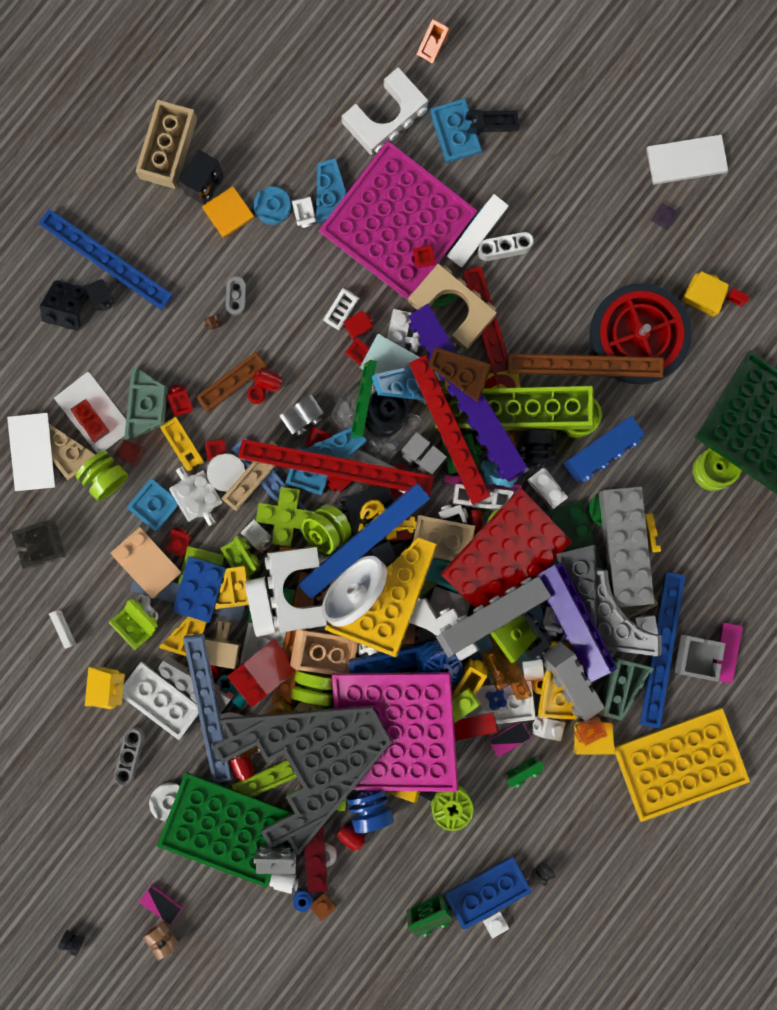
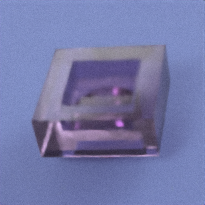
[651,203,678,230]

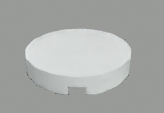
[207,453,245,492]
[149,782,180,822]

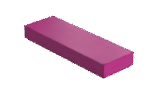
[715,623,743,683]

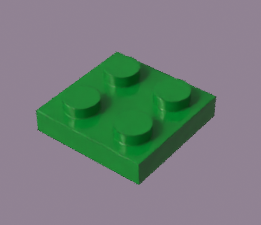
[502,755,545,788]

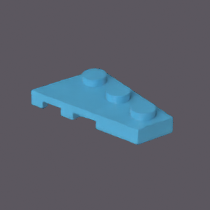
[316,158,346,224]
[372,366,425,400]
[302,427,367,480]

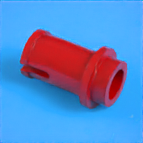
[468,510,484,533]

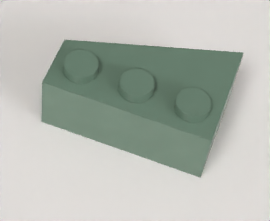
[598,657,654,721]

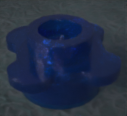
[485,688,507,710]

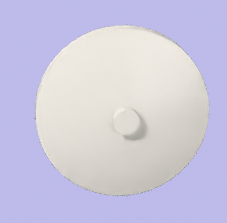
[322,556,387,626]

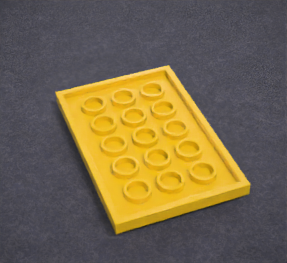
[614,707,750,822]

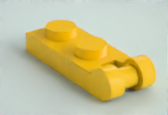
[160,417,204,472]

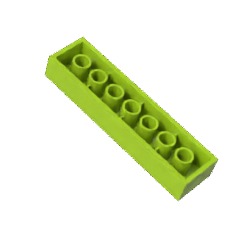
[436,386,594,431]

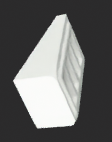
[323,288,360,330]

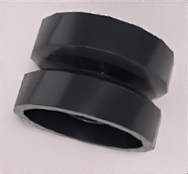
[365,391,410,437]

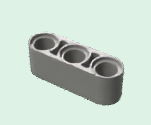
[114,727,145,786]

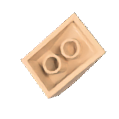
[110,527,182,599]
[290,629,358,675]

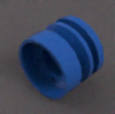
[415,640,463,688]
[346,790,394,833]

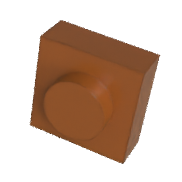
[310,892,336,921]

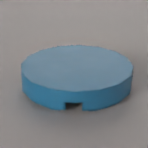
[254,186,292,225]

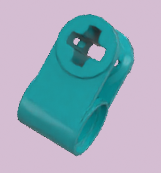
[217,673,247,708]

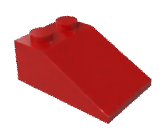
[227,639,296,708]

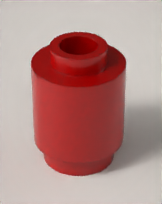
[252,368,282,392]
[229,755,255,782]
[336,823,366,852]

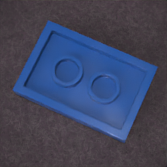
[172,556,227,623]

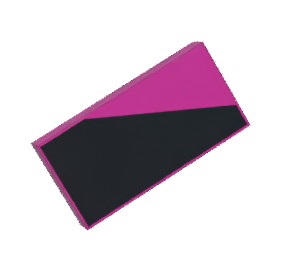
[488,721,531,757]
[139,884,183,925]

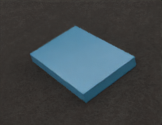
[429,98,482,163]

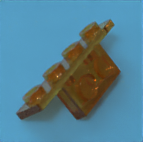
[481,634,532,700]

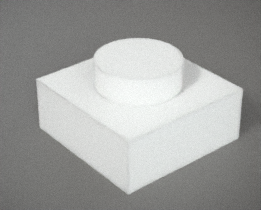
[483,910,509,939]

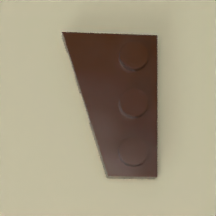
[428,347,491,403]

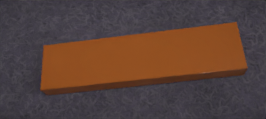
[196,352,268,413]

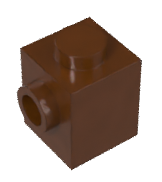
[402,623,419,644]

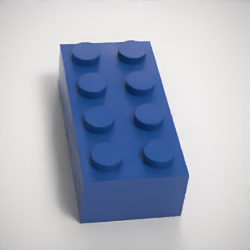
[562,416,645,483]

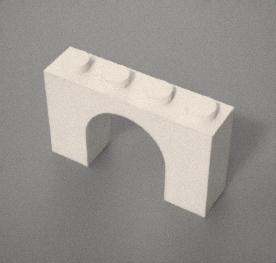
[342,68,428,156]
[265,547,327,632]

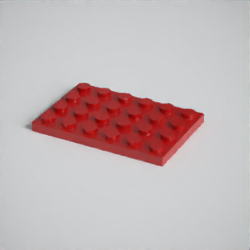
[440,488,572,609]

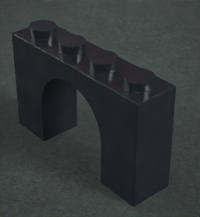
[340,487,405,559]

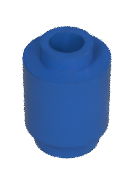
[293,887,314,912]

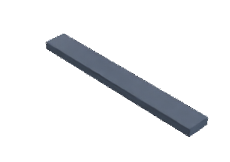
[183,633,233,782]

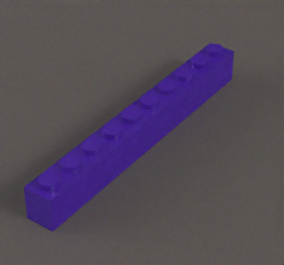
[408,304,529,482]

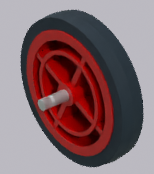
[589,283,692,385]

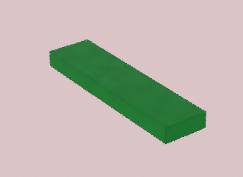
[350,360,377,439]

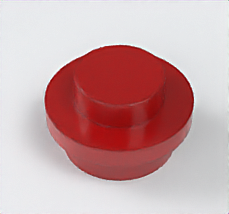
[247,385,266,404]

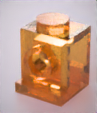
[574,715,608,745]

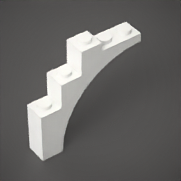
[409,597,479,661]

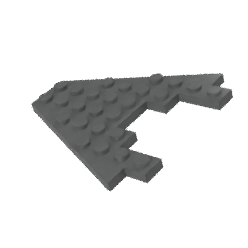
[212,706,391,855]

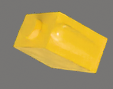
[680,271,729,317]
[452,658,487,699]
[85,667,125,709]
[573,717,615,754]

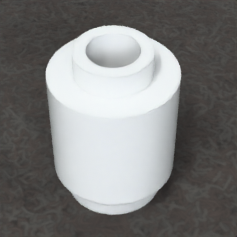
[270,874,300,894]

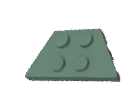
[124,367,168,441]

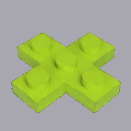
[256,487,314,547]

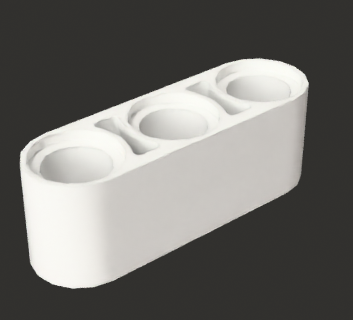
[478,232,533,261]
[245,577,276,637]

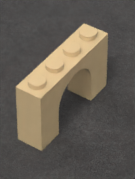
[408,264,497,351]

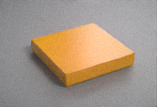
[202,186,254,239]

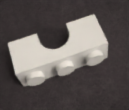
[452,484,514,510]

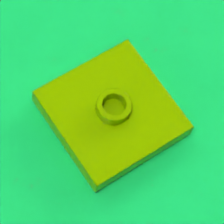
[490,616,537,663]

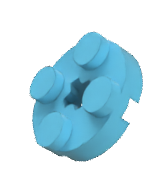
[480,460,518,488]

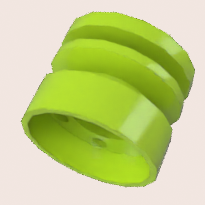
[75,450,129,502]
[431,785,473,831]

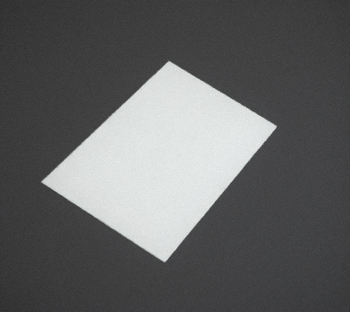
[54,372,126,453]
[7,413,55,491]

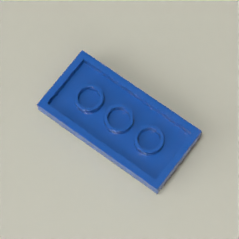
[444,856,532,930]

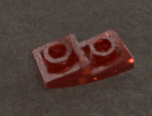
[70,398,110,443]

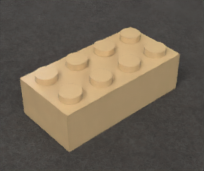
[135,100,197,189]

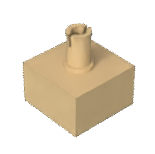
[205,621,243,669]

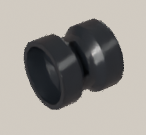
[58,929,85,957]

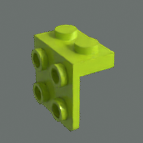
[220,536,261,576]
[109,598,158,651]

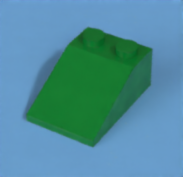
[407,893,453,937]

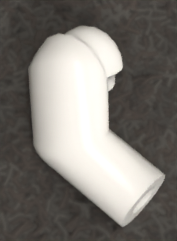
[141,595,158,620]

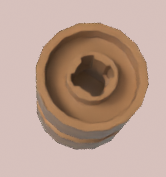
[142,921,179,961]

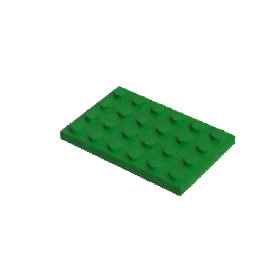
[157,772,293,888]

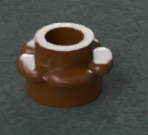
[204,315,222,330]

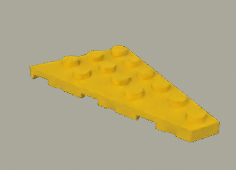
[325,538,437,657]

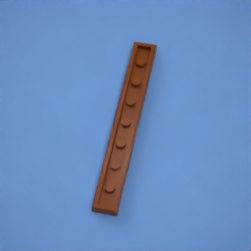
[507,354,664,378]

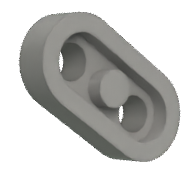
[226,277,246,316]

